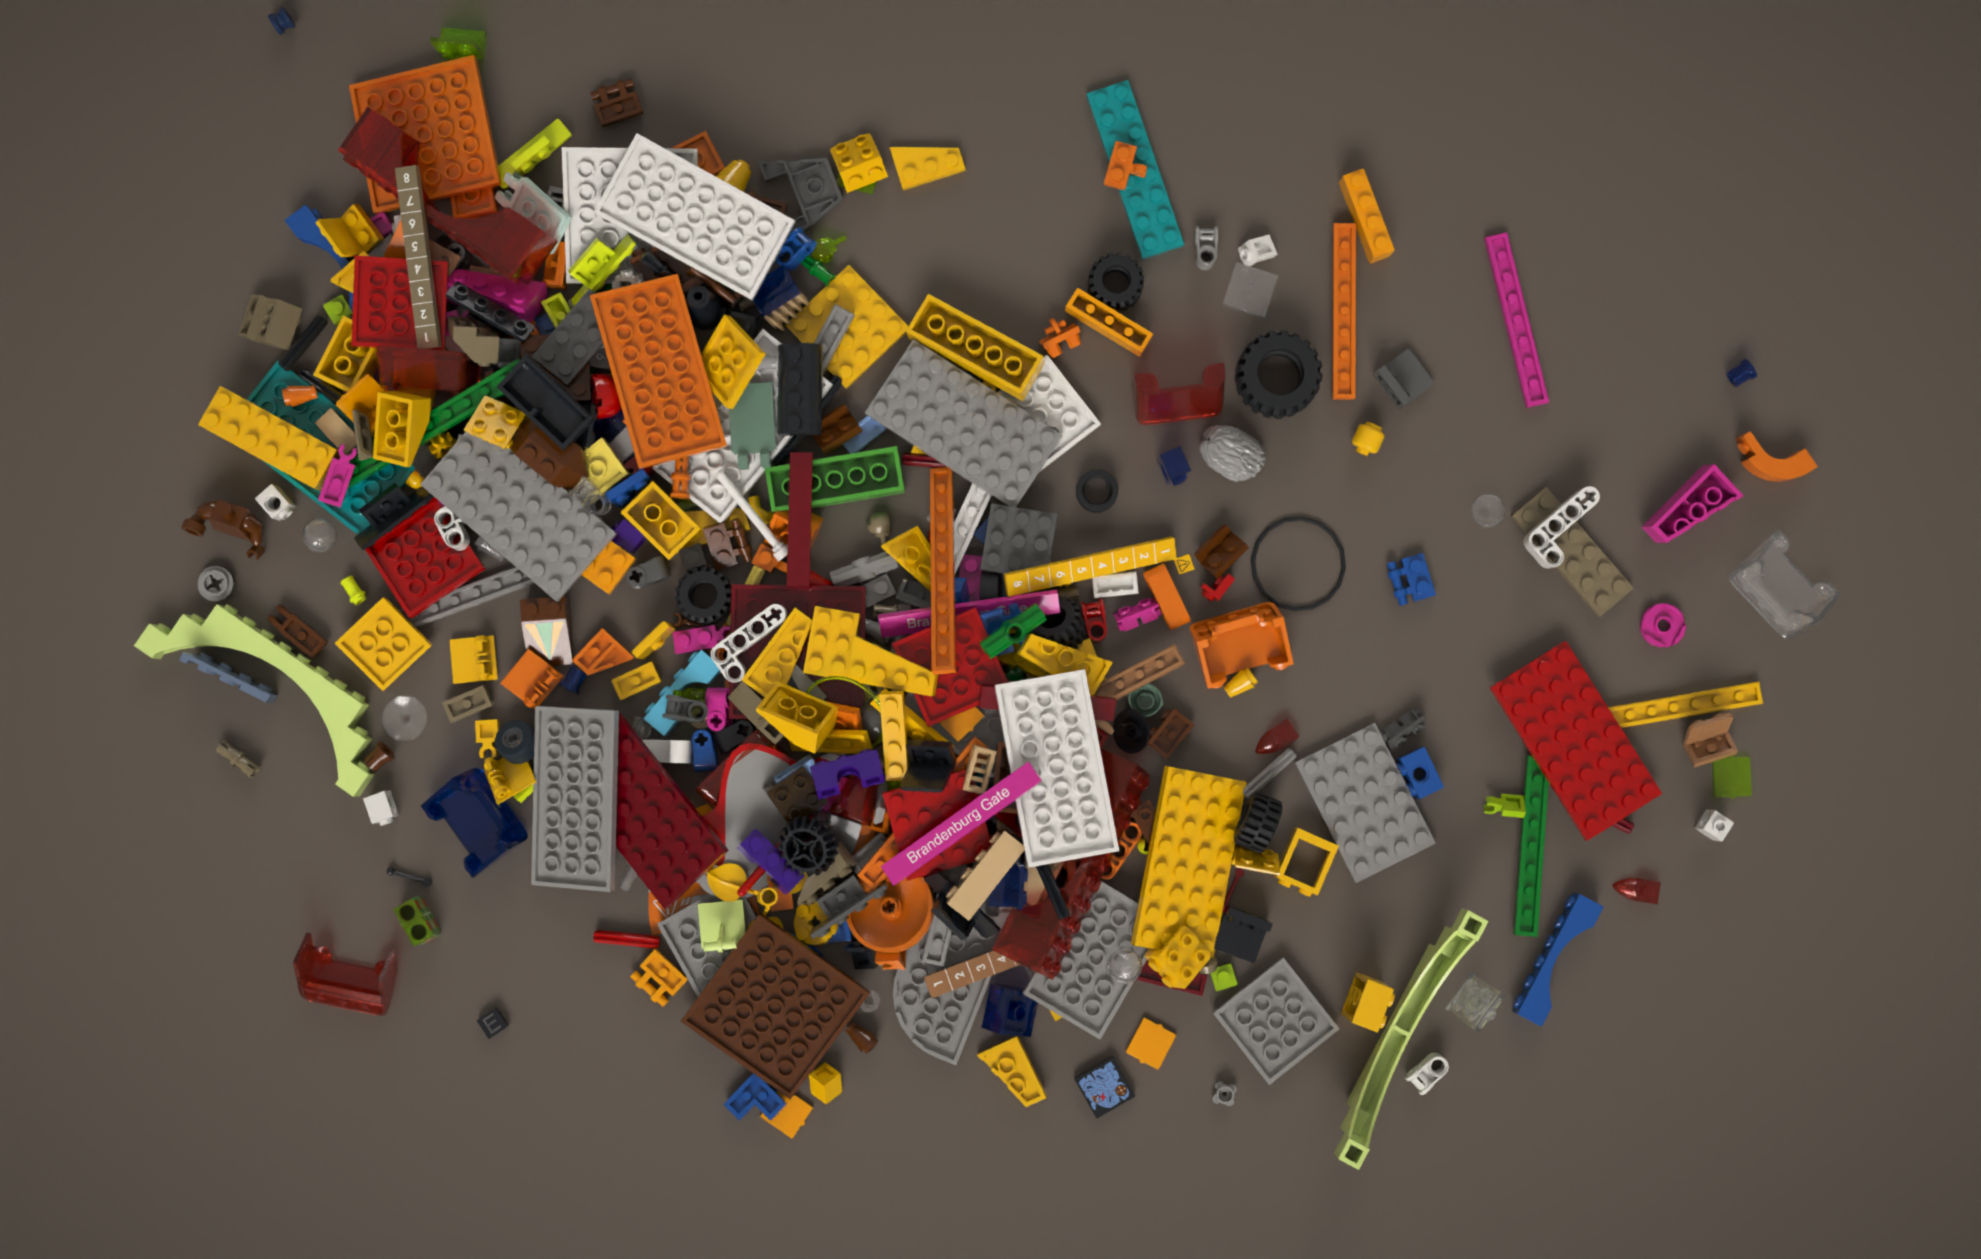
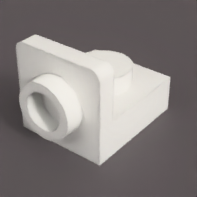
[1238,235,1278,268]

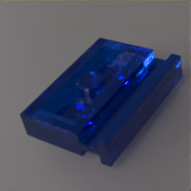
[753,265,801,317]

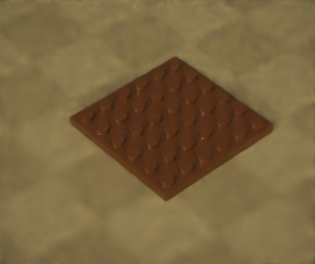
[680,913,870,1100]

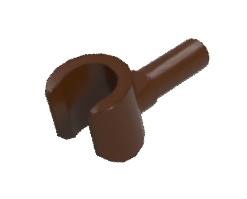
[670,613,702,628]

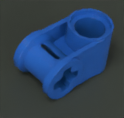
[775,227,817,271]
[691,729,718,773]

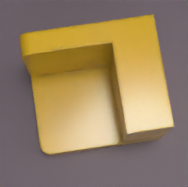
[809,1062,842,1104]

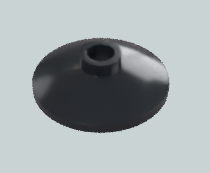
[1113,709,1150,754]

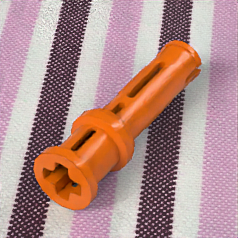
[670,457,691,499]

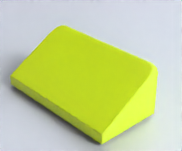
[541,292,571,328]

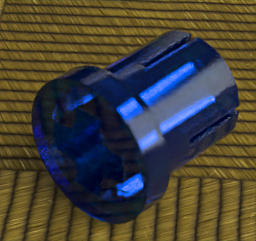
[1726,359,1757,387]
[559,666,587,695]

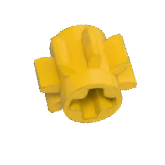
[428,432,457,459]

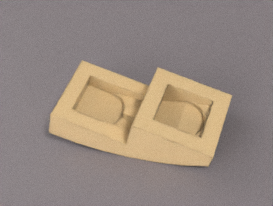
[315,408,357,455]

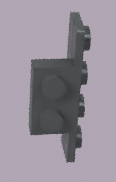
[810,874,888,938]

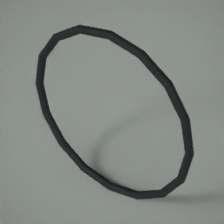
[1251,517,1346,611]

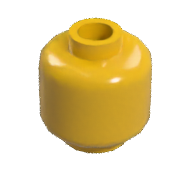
[1351,421,1385,456]

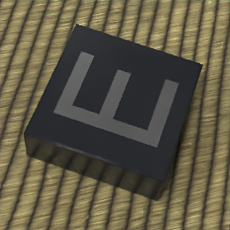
[476,1007,509,1039]

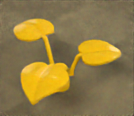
[707,863,807,930]

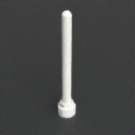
[716,471,788,561]

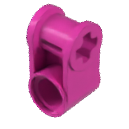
[705,687,734,731]

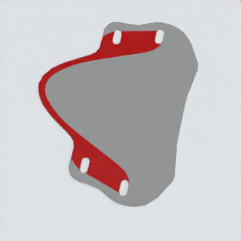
[698,743,872,898]

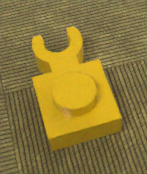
[475,719,500,758]

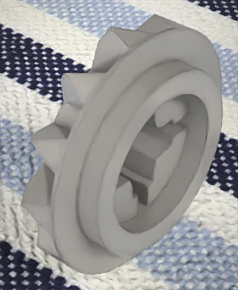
[198,566,235,602]

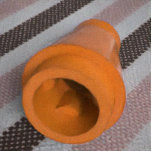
[282,385,318,407]

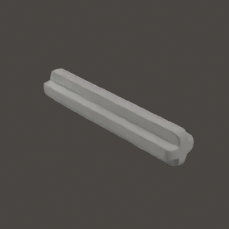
[1243,748,1296,799]

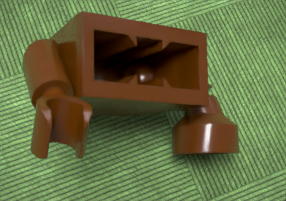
[181,499,265,560]

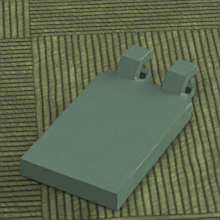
[729,382,777,470]

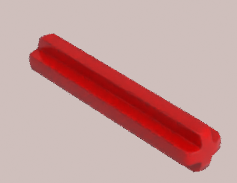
[593,930,660,949]

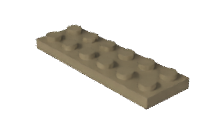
[1511,487,1634,617]

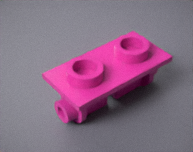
[1113,598,1161,632]

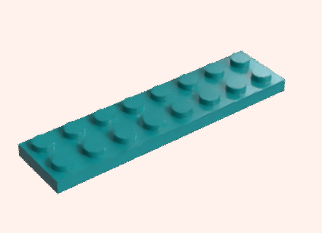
[1086,80,1184,260]

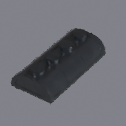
[777,343,822,436]
[496,354,594,450]

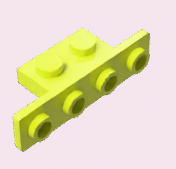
[498,119,572,190]
[568,234,636,306]

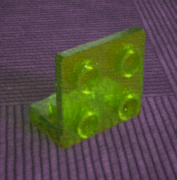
[430,27,487,60]

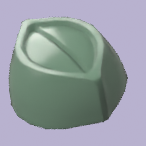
[1127,684,1163,717]

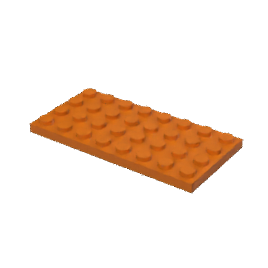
[590,274,727,469]

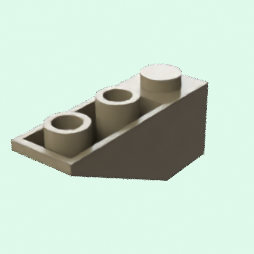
[728,681,784,744]
[797,841,856,905]

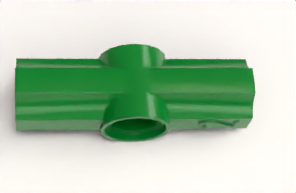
[979,603,1046,659]

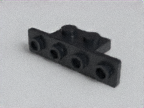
[446,281,535,342]
[354,483,434,550]
[924,870,1001,940]

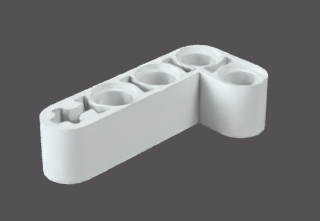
[1523,486,1600,569]
[434,506,470,551]
[711,604,788,683]
[642,739,693,763]

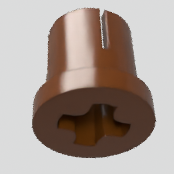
[364,742,395,771]

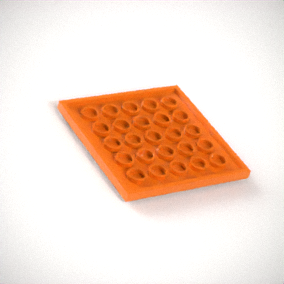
[349,55,502,214]

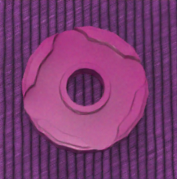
[1640,603,1686,648]

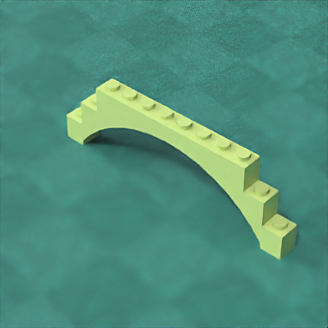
[134,604,375,797]
[1334,908,1489,1170]

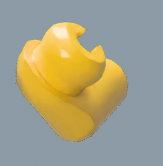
[748,496,773,524]

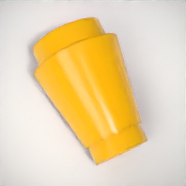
[1224,668,1258,698]

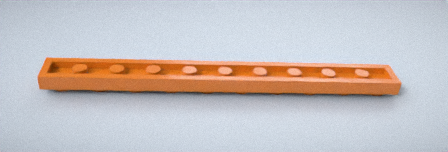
[930,467,956,675]

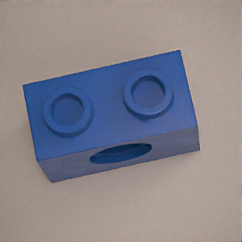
[1396,747,1444,799]

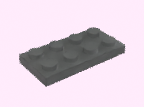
[532,289,603,386]

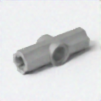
[829,552,899,586]

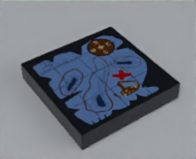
[1074,1056,1135,1119]

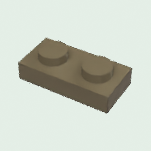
[442,685,494,723]

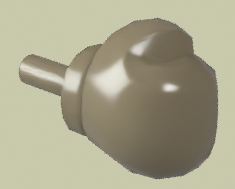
[866,512,890,551]

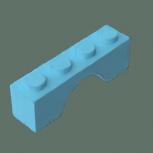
[644,650,721,736]

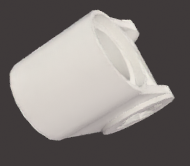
[1405,1052,1449,1095]

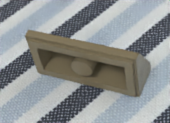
[352,410,373,461]

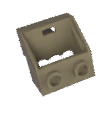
[238,294,302,350]
[447,316,499,367]

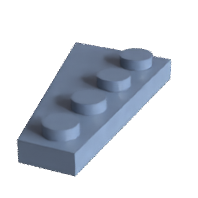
[179,652,278,703]

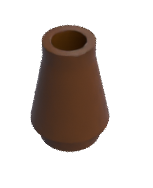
[845,1021,879,1054]

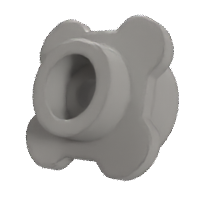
[1212,1081,1237,1106]

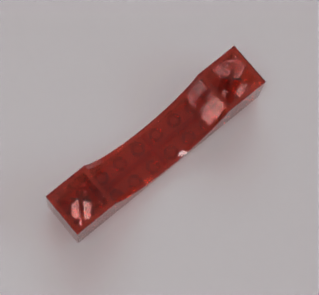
[338,107,558,285]
[992,748,1150,980]

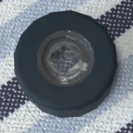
[495,720,535,764]

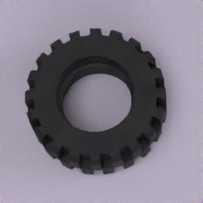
[1235,330,1323,419]

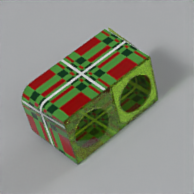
[393,896,441,947]

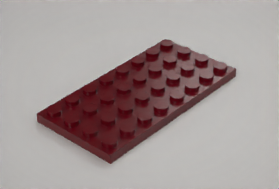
[616,712,729,909]

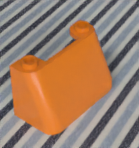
[1190,602,1294,689]

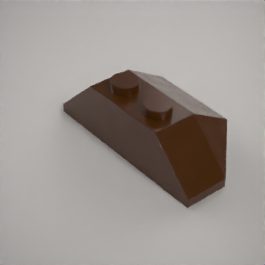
[511,419,589,495]

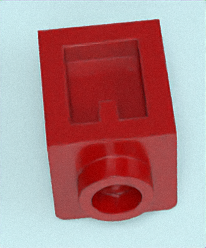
[1200,574,1235,602]

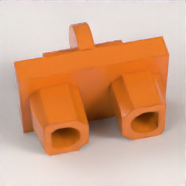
[1039,318,1081,358]

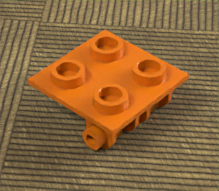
[500,649,564,710]

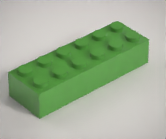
[765,446,905,514]

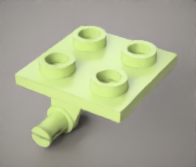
[698,899,746,952]

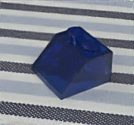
[981,983,1038,1037]

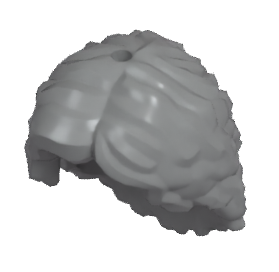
[1199,425,1266,482]

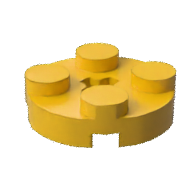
[794,902,838,946]

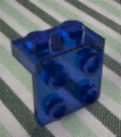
[987,861,1028,910]

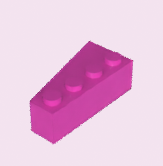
[447,269,547,324]
[1641,464,1744,543]

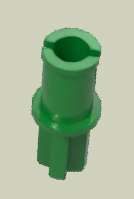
[801,255,836,287]

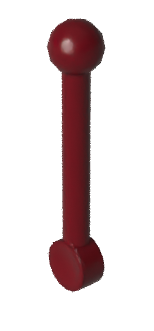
[1222,868,1244,912]

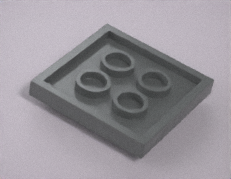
[980,503,1057,574]

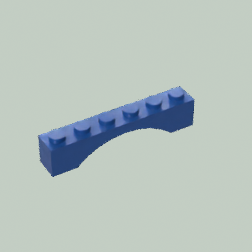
[284,204,353,312]
[1512,892,1604,1027]

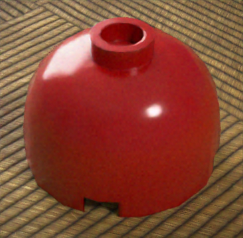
[590,373,621,419]

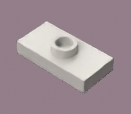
[1092,571,1139,598]

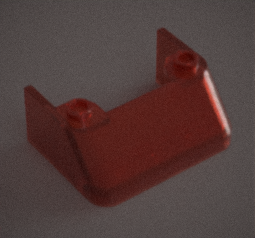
[376,346,481,397]
[293,933,398,1016]

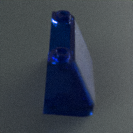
[421,768,528,878]

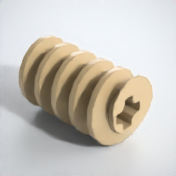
[760,283,810,331]

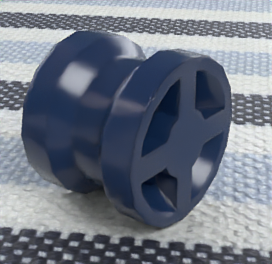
[268,7,296,35]

